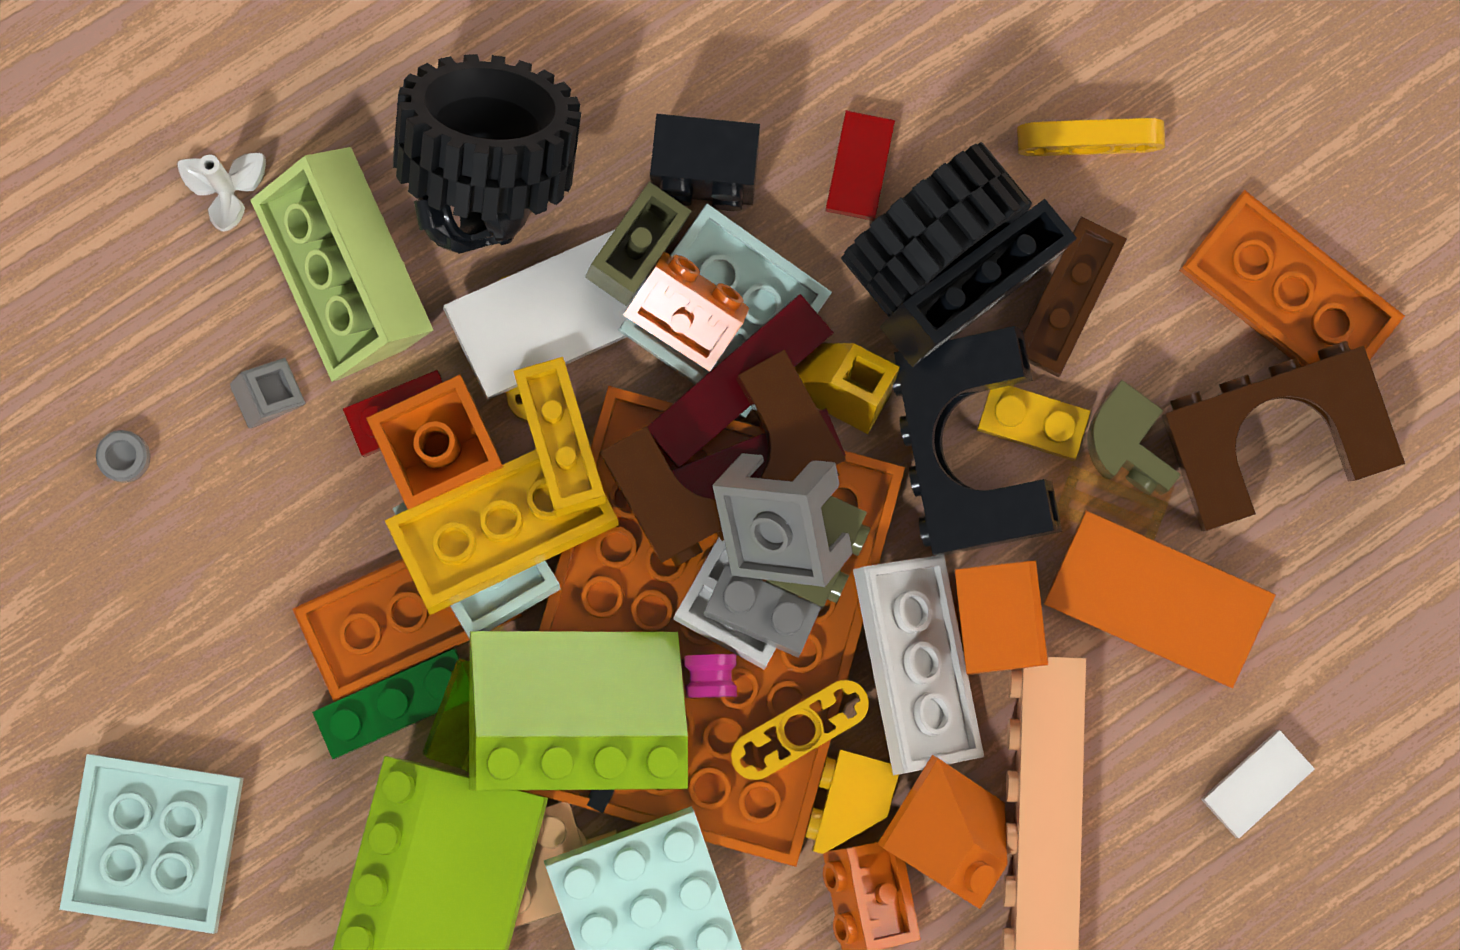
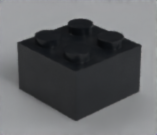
[650,114,760,211]

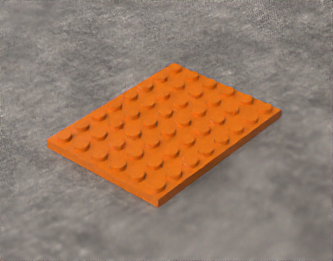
[522,386,905,867]

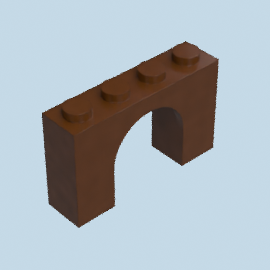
[1161,341,1405,531]
[600,350,846,567]

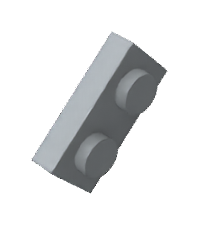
[703,564,821,658]

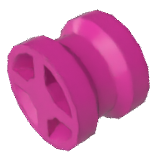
[685,654,737,698]

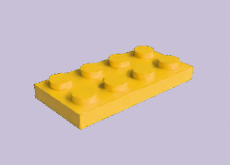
[384,449,619,615]

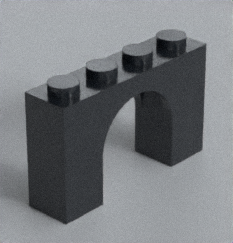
[893,326,1062,555]

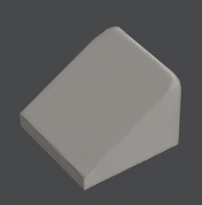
[230,358,306,428]

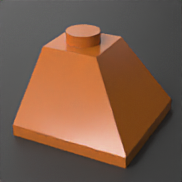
[877,755,1008,909]

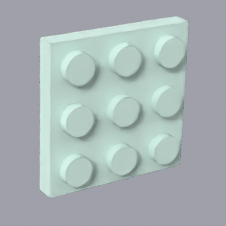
[618,203,832,418]
[59,754,244,934]
[544,806,742,950]

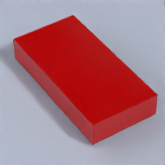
[825,110,895,221]

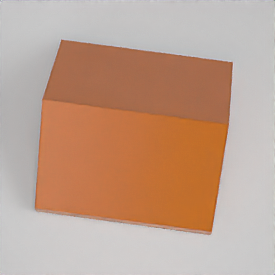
[366,375,503,509]
[955,561,1048,675]

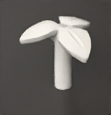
[177,153,266,232]

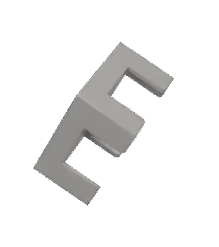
[712,453,853,587]

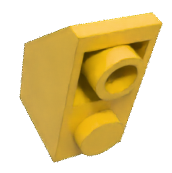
[794,343,900,434]
[805,750,899,854]

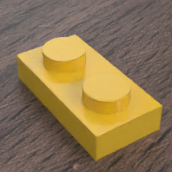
[976,386,1091,461]

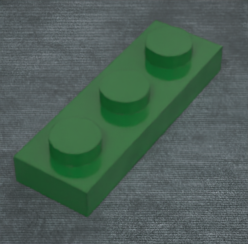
[312,649,470,759]

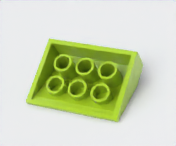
[469,631,688,791]
[332,756,548,950]

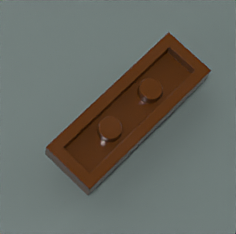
[1023,216,1127,377]

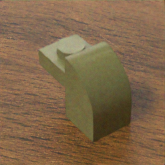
[1087,380,1181,495]

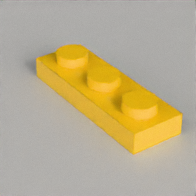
[513,357,607,517]

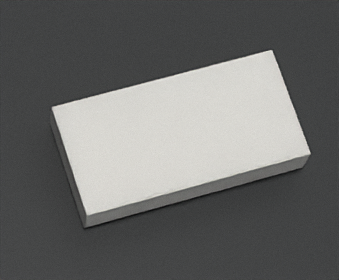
[1201,730,1315,838]

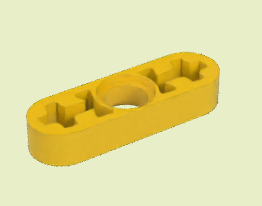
[1017,118,1165,156]
[731,680,869,780]

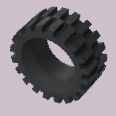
[393,54,581,221]
[841,142,1032,317]

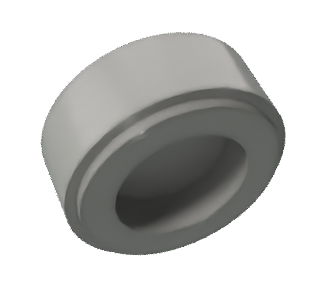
[96,430,150,483]

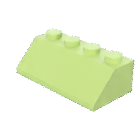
[250,147,433,382]

